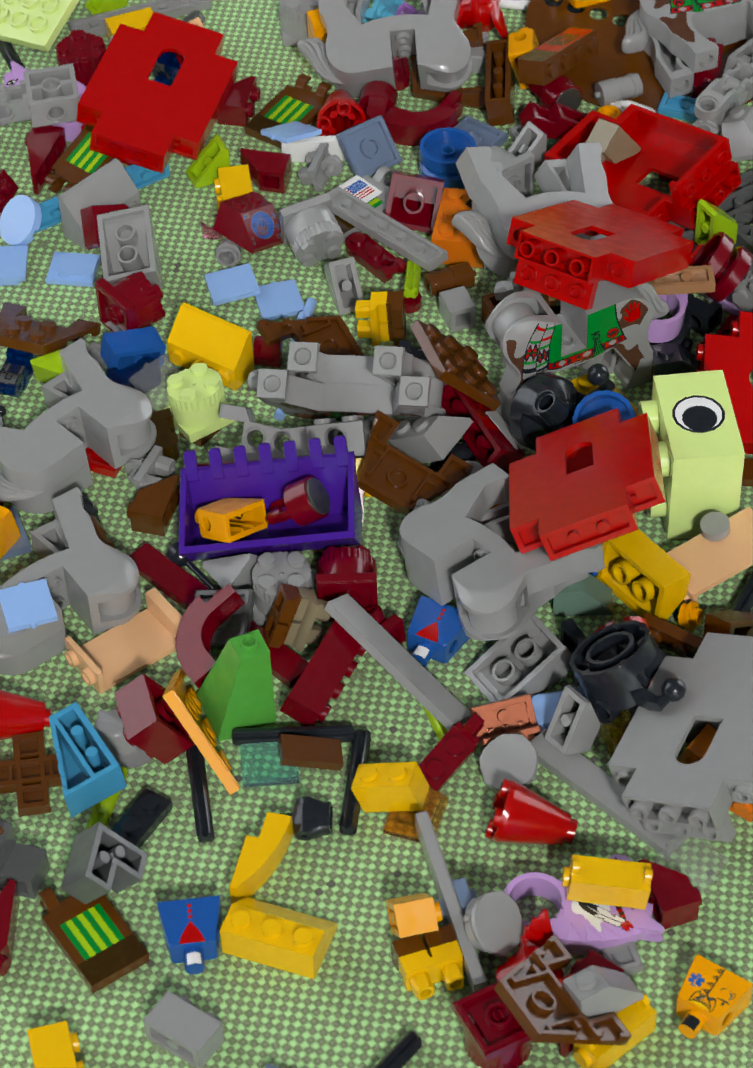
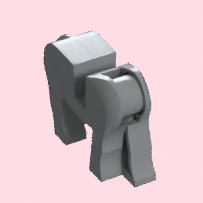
[297,0,472,98]
[452,142,613,278]
[0,338,157,514]
[398,463,605,641]
[0,487,142,675]

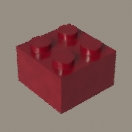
[114,674,194,765]

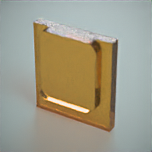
[383,789,449,843]

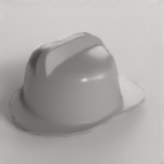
[93,709,152,768]

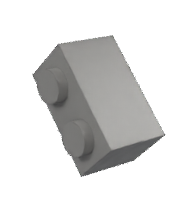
[143,991,225,1068]

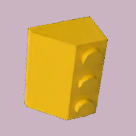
[167,302,255,391]
[596,529,691,621]
[220,897,338,979]

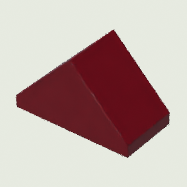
[80,204,129,250]

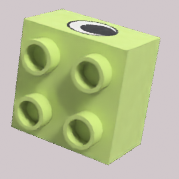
[638,370,745,540]

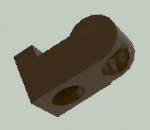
[150,408,180,461]

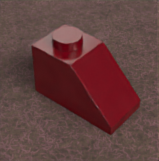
[638,859,702,929]

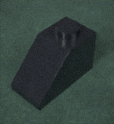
[650,342,700,385]

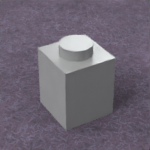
[439,286,476,333]

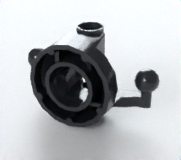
[509,363,615,451]
[570,621,686,725]

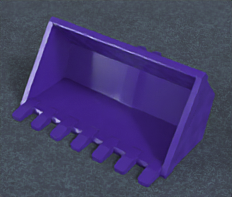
[178,435,363,561]

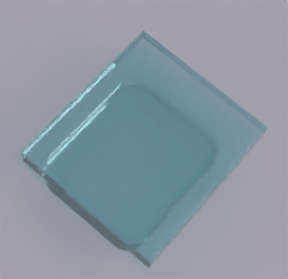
[240,741,299,788]

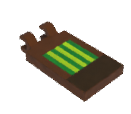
[245,73,332,149]
[44,125,120,194]
[38,887,150,993]

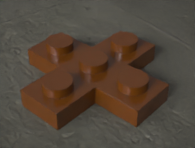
[0,731,62,817]

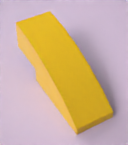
[229,812,294,905]

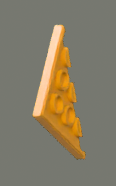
[163,668,240,795]

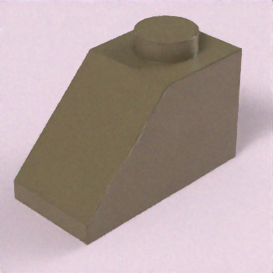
[586,118,641,164]

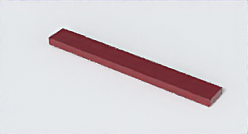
[129,543,309,689]

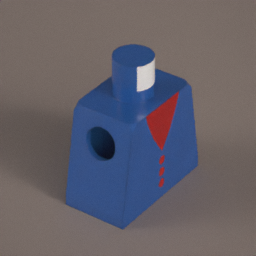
[407,596,470,667]
[157,895,222,974]

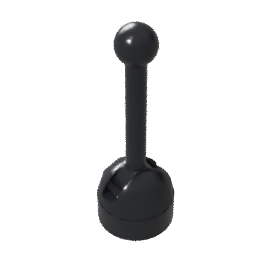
[166,542,221,590]

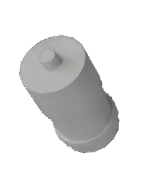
[594,73,643,106]

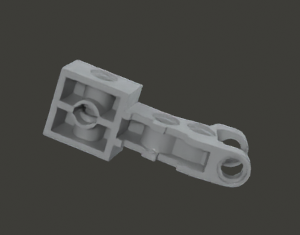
[692,38,753,135]
[0,63,80,128]
[213,403,372,461]

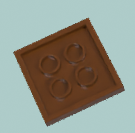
[410,319,502,411]

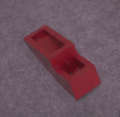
[519,101,587,139]

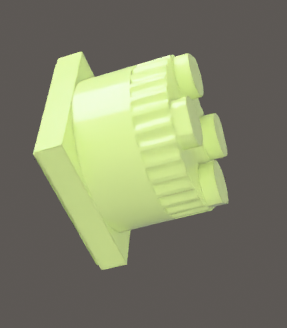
[163,363,236,443]

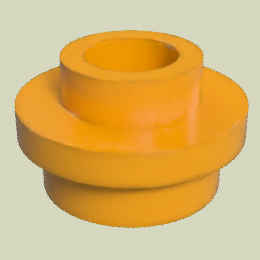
[678,601,703,631]

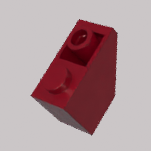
[217,76,261,127]
[240,148,292,194]

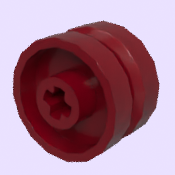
[690,232,753,302]

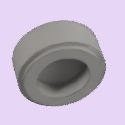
[700,512,730,541]

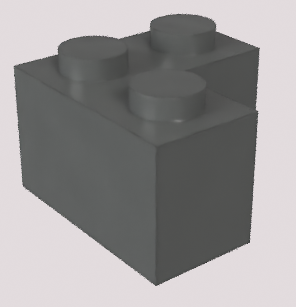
[0,818,50,899]
[61,822,148,905]

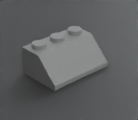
[58,158,141,250]

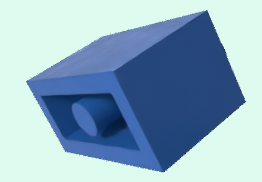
[100,326,166,375]

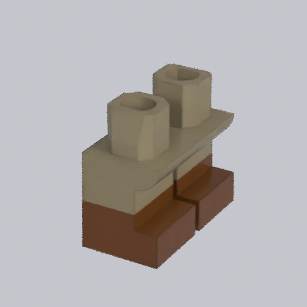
[263,583,330,651]

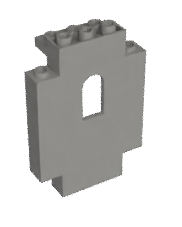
[608,632,753,843]

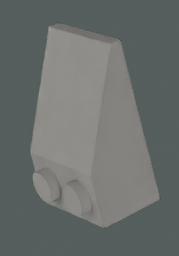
[97,205,163,288]
[464,614,572,702]

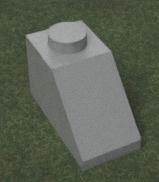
[323,257,364,315]
[544,685,601,755]
[563,965,644,1019]

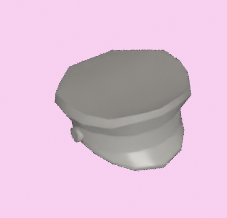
[479,734,539,791]
[463,891,523,957]

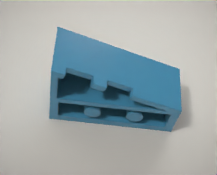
[49,702,127,818]

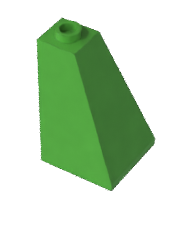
[197,629,276,742]

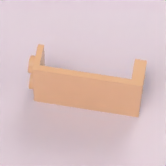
[667,506,753,605]
[64,587,182,694]

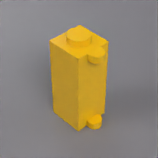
[561,854,653,910]
[573,993,657,1068]

